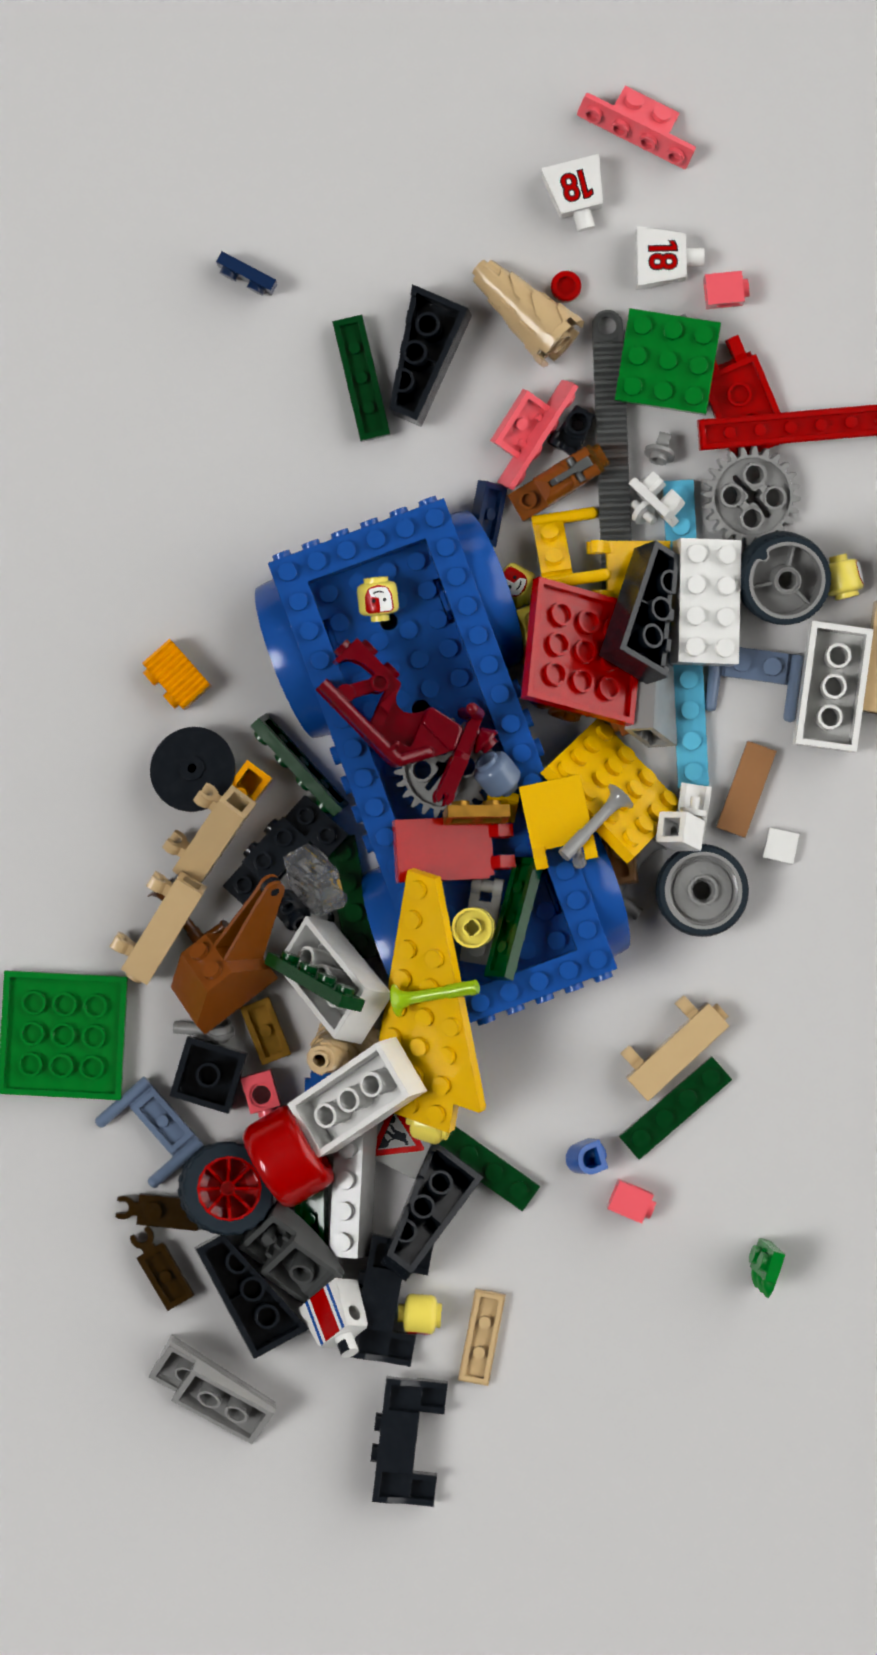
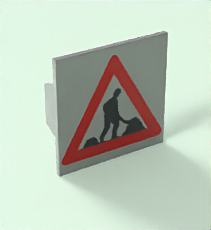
[375,1113,432,1180]

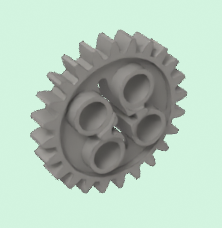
[701,446,801,546]
[394,718,493,818]

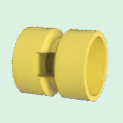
[451,907,496,948]

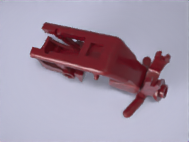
[315,638,498,807]

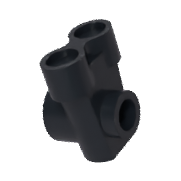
[547,405,595,456]

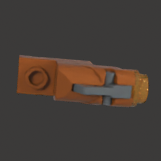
[507,443,610,522]

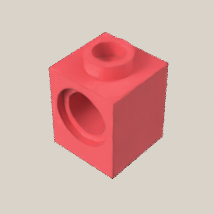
[703,271,750,310]
[240,1069,282,1118]
[606,1178,656,1224]

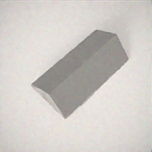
[149,1335,276,1444]

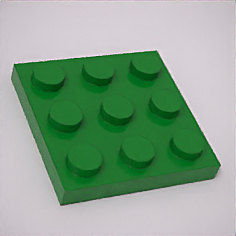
[614,308,721,416]

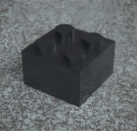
[169,1035,248,1114]

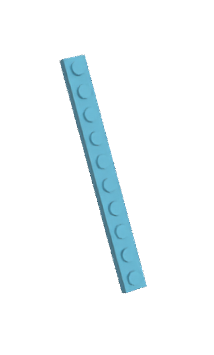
[663,480,709,788]

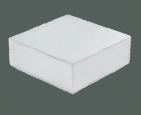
[762,827,800,864]

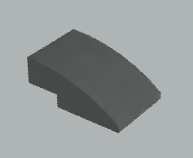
[238,1201,345,1304]

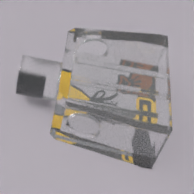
[283,843,348,917]

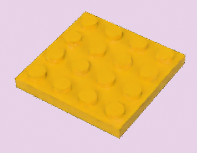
[540,719,678,864]

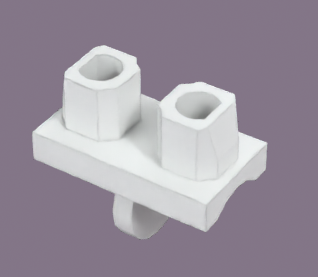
[628,471,685,528]
[677,782,712,842]

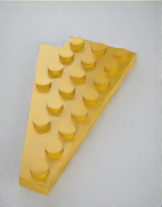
[379,868,486,1133]

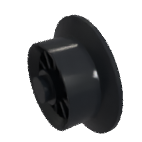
[150,727,236,812]

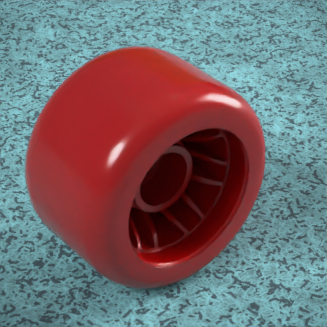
[242,1105,334,1207]

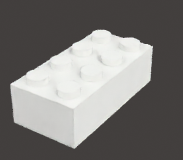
[670,538,742,667]
[792,621,874,753]
[285,916,390,1044]
[287,1037,427,1158]

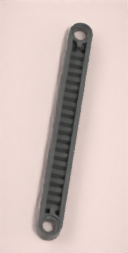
[592,310,632,590]

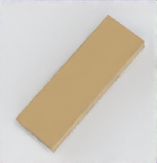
[458,1288,506,1386]

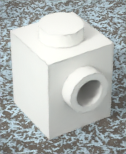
[656,811,705,851]

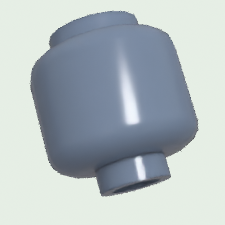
[474,751,521,797]

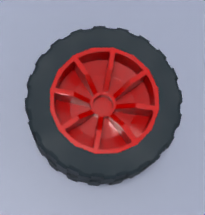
[177,1142,274,1236]

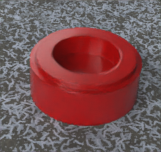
[551,271,582,303]

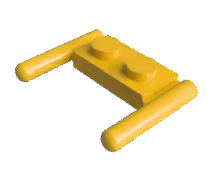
[531,506,611,586]

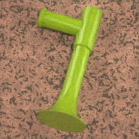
[390,980,480,1017]

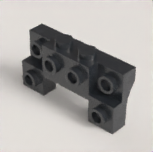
[223,795,351,905]
[351,1233,434,1367]
[370,1376,448,1507]

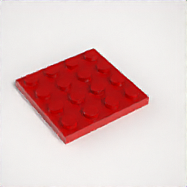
[521,576,638,726]

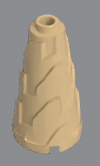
[472,260,584,367]
[307,1023,379,1075]

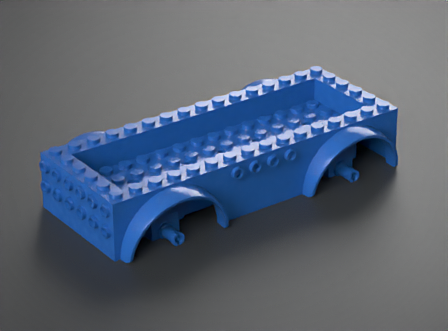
[255,496,630,1026]

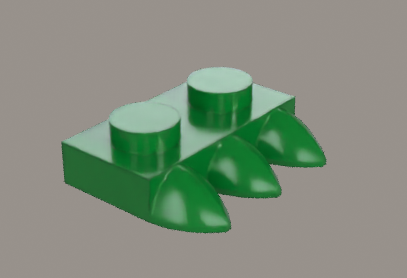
[749,1238,785,1298]

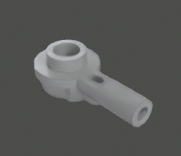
[173,1018,235,1044]

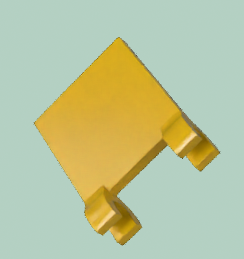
[586,540,671,599]
[519,774,598,871]

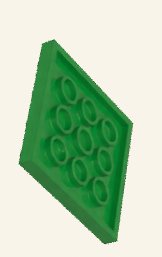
[0,970,128,1100]

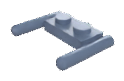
[705,647,804,722]
[95,1076,205,1188]

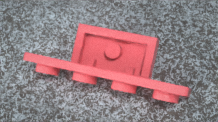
[577,86,696,169]
[490,380,578,490]

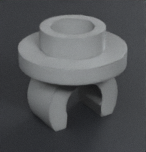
[644,431,675,466]

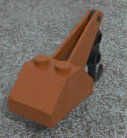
[171,874,335,1034]

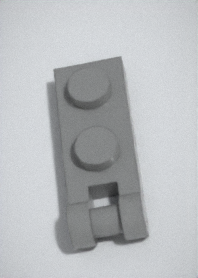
[459,878,505,965]

